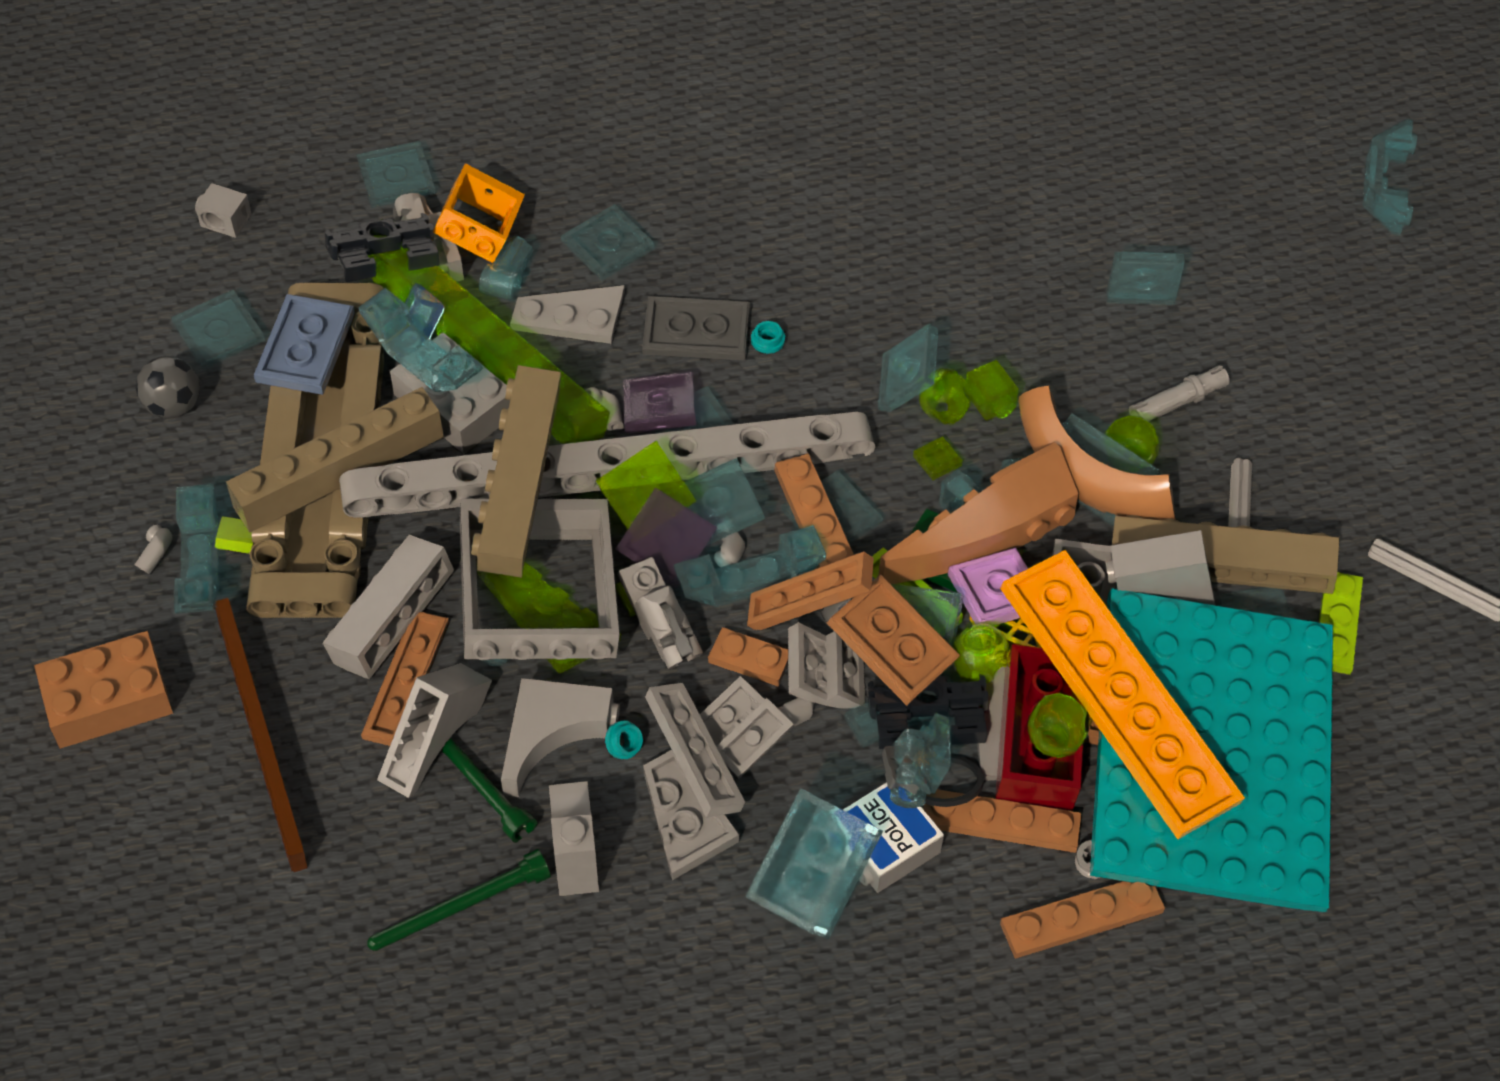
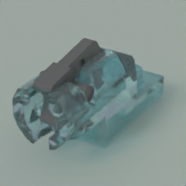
[882,713,951,808]

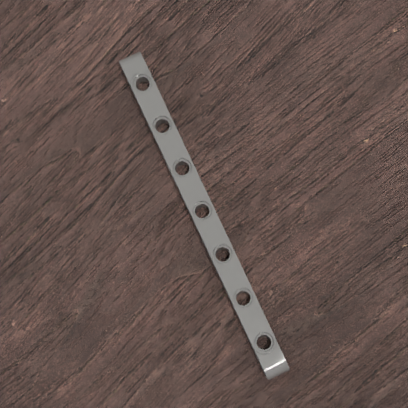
[339,412,875,518]

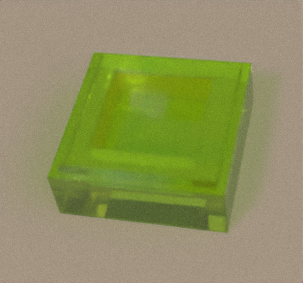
[913,436,963,481]

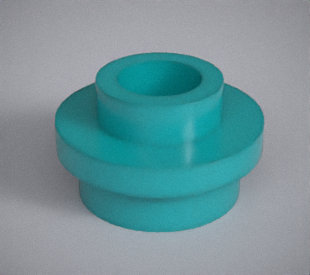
[751,321,785,354]
[605,721,643,759]

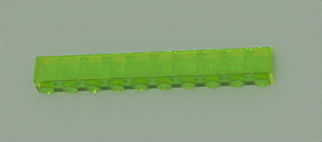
[368,219,610,444]

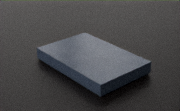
[254,294,355,395]

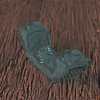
[1362,119,1418,236]
[358,288,483,392]
[174,484,220,614]
[674,525,826,607]

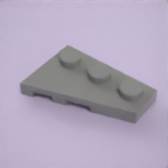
[510,285,625,344]
[643,750,739,880]

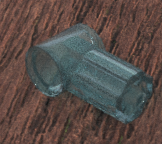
[479,236,533,302]

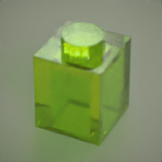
[964,359,1019,421]

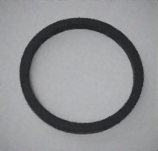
[908,754,983,807]

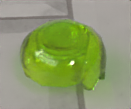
[919,368,970,425]
[1104,415,1159,473]
[952,623,1010,683]
[1027,693,1088,758]

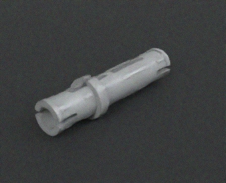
[1129,365,1230,426]

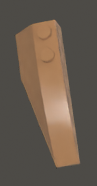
[878,442,1079,584]

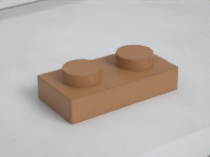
[708,627,788,686]

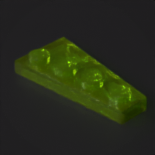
[476,562,622,674]

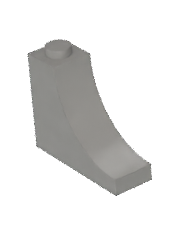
[1106,530,1215,605]
[377,663,492,798]
[501,678,620,797]
[549,781,599,896]

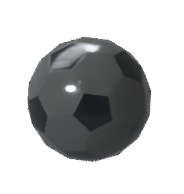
[136,356,200,419]

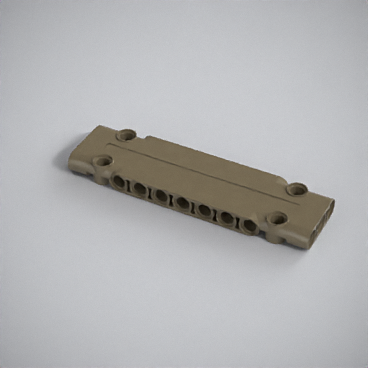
[246,283,387,618]

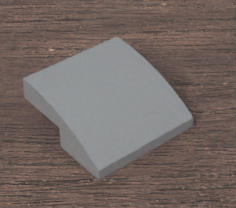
[788,622,865,709]
[700,676,794,779]

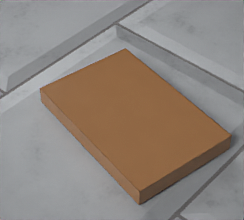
[827,574,960,706]

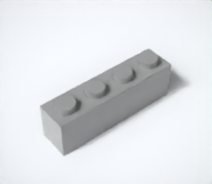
[323,535,454,679]

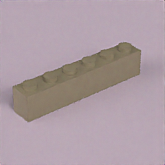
[471,365,561,578]
[226,387,444,533]
[1112,515,1340,594]

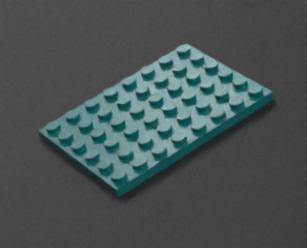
[1090,588,1333,912]

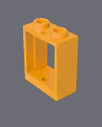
[434,163,525,263]

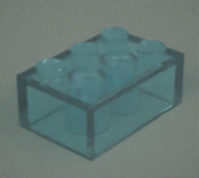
[745,788,883,939]

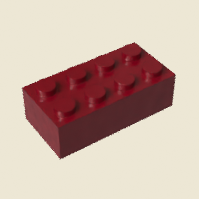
[995,644,1085,811]

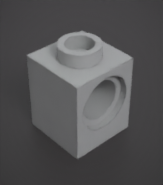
[195,183,252,238]

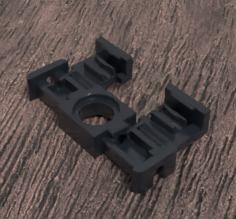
[325,213,439,282]
[867,674,989,749]

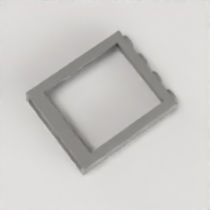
[460,499,619,660]

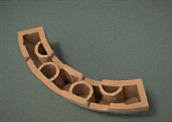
[1018,385,1176,520]

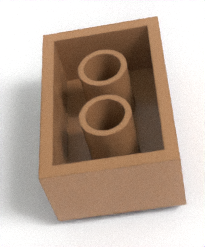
[34,631,173,749]

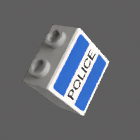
[830,782,944,893]

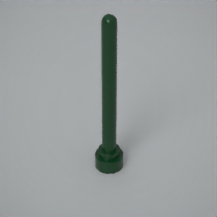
[441,737,537,843]
[367,849,551,951]

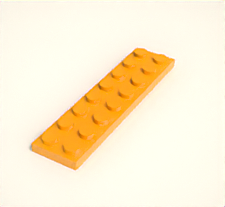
[1000,550,1245,840]

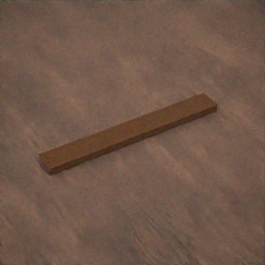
[214,598,307,873]

